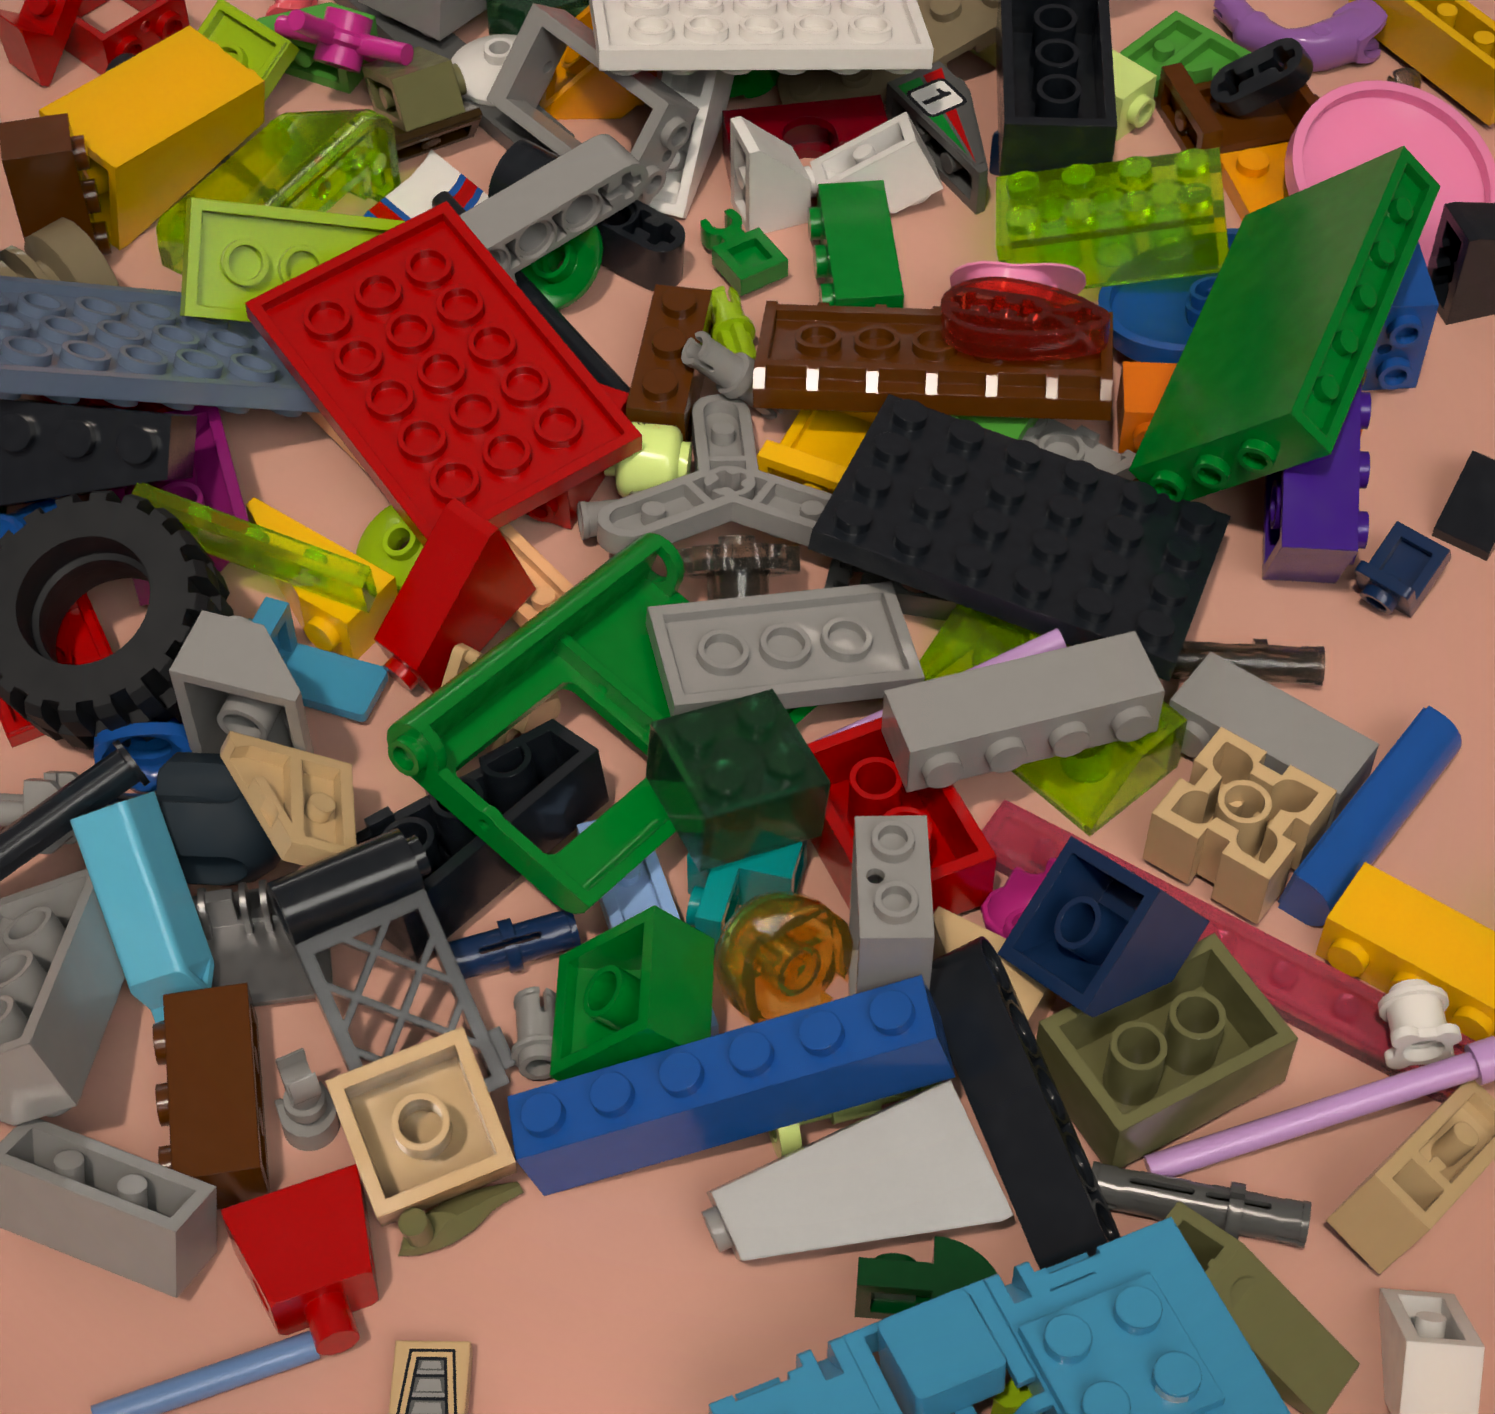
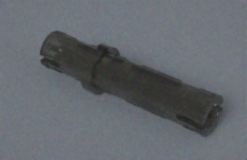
[1171,638,1325,686]

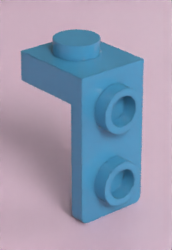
[249,597,389,722]

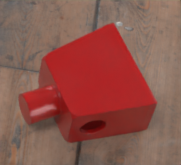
[221,1164,379,1355]

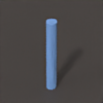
[91,1331,320,1414]

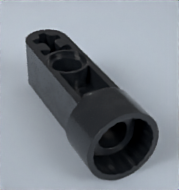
[488,139,685,291]

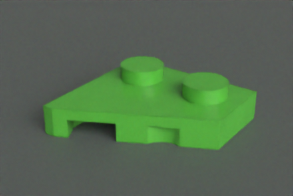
[1120,11,1251,97]

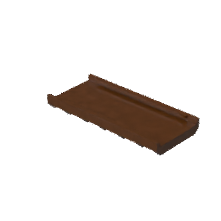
[753,301,1113,421]

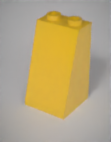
[39,25,265,250]

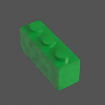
[808,180,904,308]

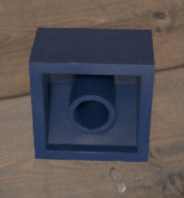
[997,836,1210,1018]

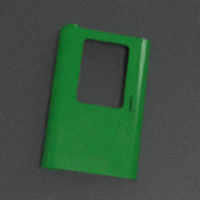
[387,533,818,914]

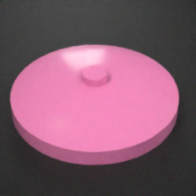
[1284,80,1495,267]

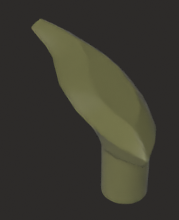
[398,1182,524,1256]

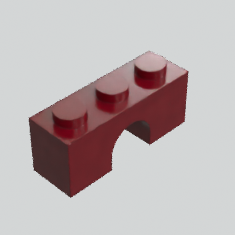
[722,95,888,188]

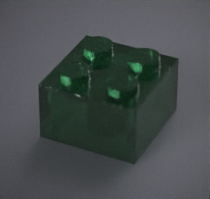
[646,689,831,872]

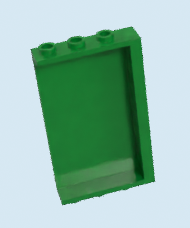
[1129,146,1441,502]

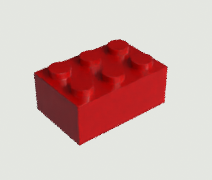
[787,717,997,915]

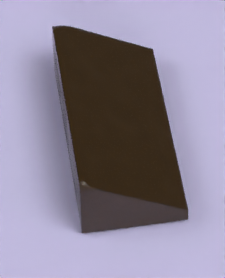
[365,101,483,168]

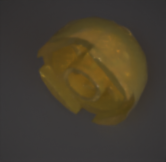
[714,891,853,1023]

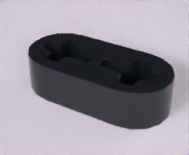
[1210,38,1313,117]

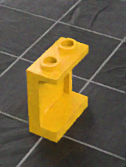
[757,410,878,494]

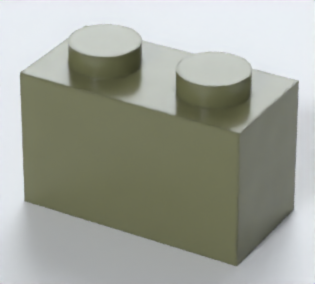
[361,46,467,132]

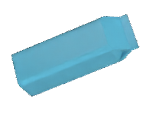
[70,791,215,1023]

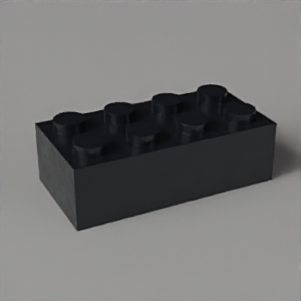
[996,0,1117,179]

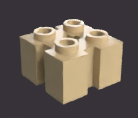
[1143,727,1337,924]

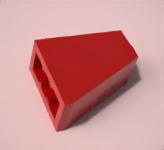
[374,497,536,694]

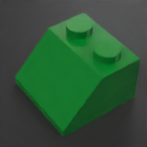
[549,905,715,1081]

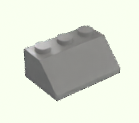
[169,610,314,754]

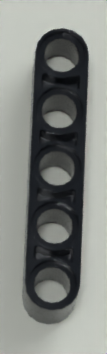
[929,936,1121,1270]

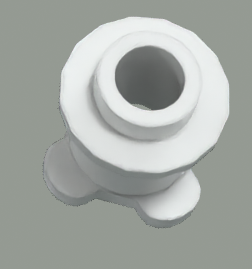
[1378,979,1462,1069]

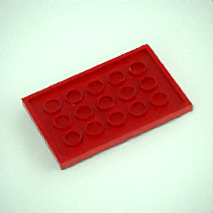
[245,201,642,547]

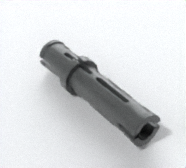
[1092,1161,1311,1248]

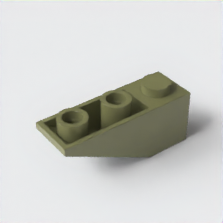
[1165,1201,1360,1414]

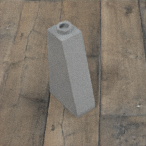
[701,1080,1013,1261]

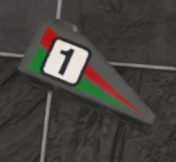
[885,61,988,215]

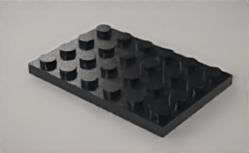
[808,394,1231,681]

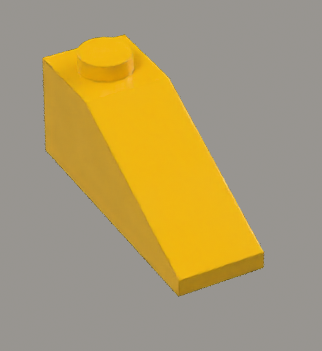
[246,497,398,660]

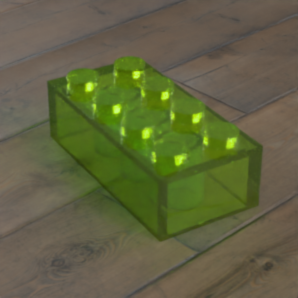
[996,148,1229,289]

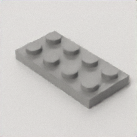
[645,581,925,722]

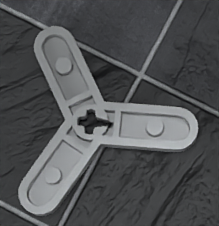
[597,394,832,555]

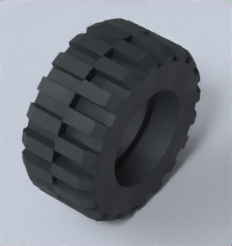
[0,491,234,750]

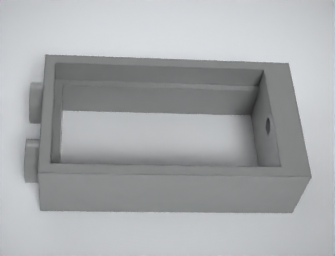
[486,3,700,205]
[847,815,935,996]

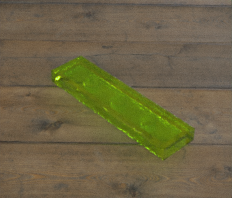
[132,483,377,613]

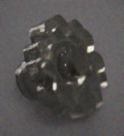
[677,535,800,600]

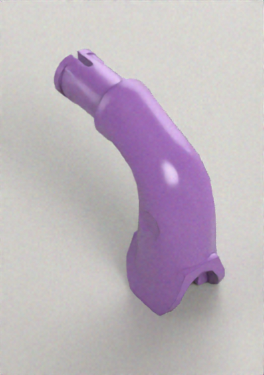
[1213,0,1388,72]

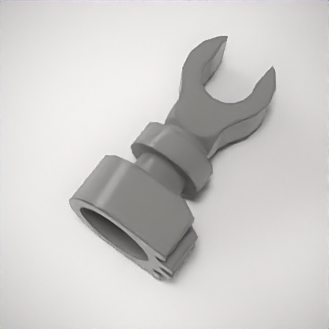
[275,1048,340,1151]

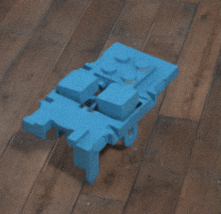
[709,1217,1291,1414]

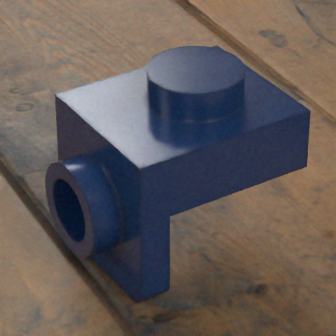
[1354,521,1451,618]

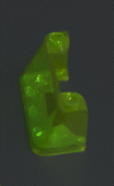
[156,109,401,275]

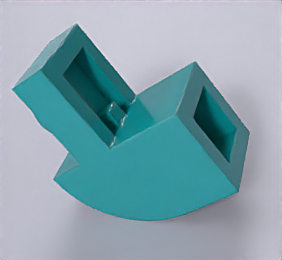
[686,815,808,959]

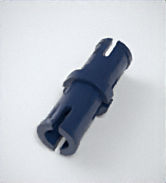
[448,910,581,979]

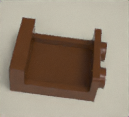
[1155,62,1319,175]

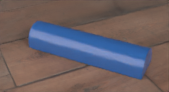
[1278,705,1462,926]

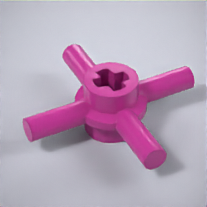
[274,6,414,73]

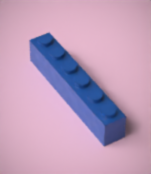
[507,975,956,1196]

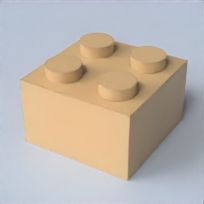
[325,1026,517,1227]

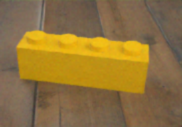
[1348,0,1495,126]
[1315,862,1495,1043]

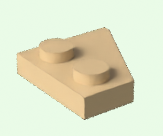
[220,731,357,867]

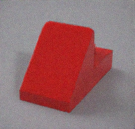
[0,0,83,87]

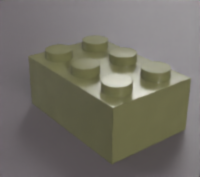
[1036,933,1298,1168]

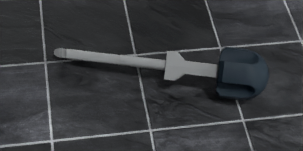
[0,752,281,886]

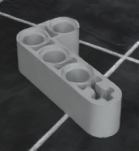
[459,134,649,284]

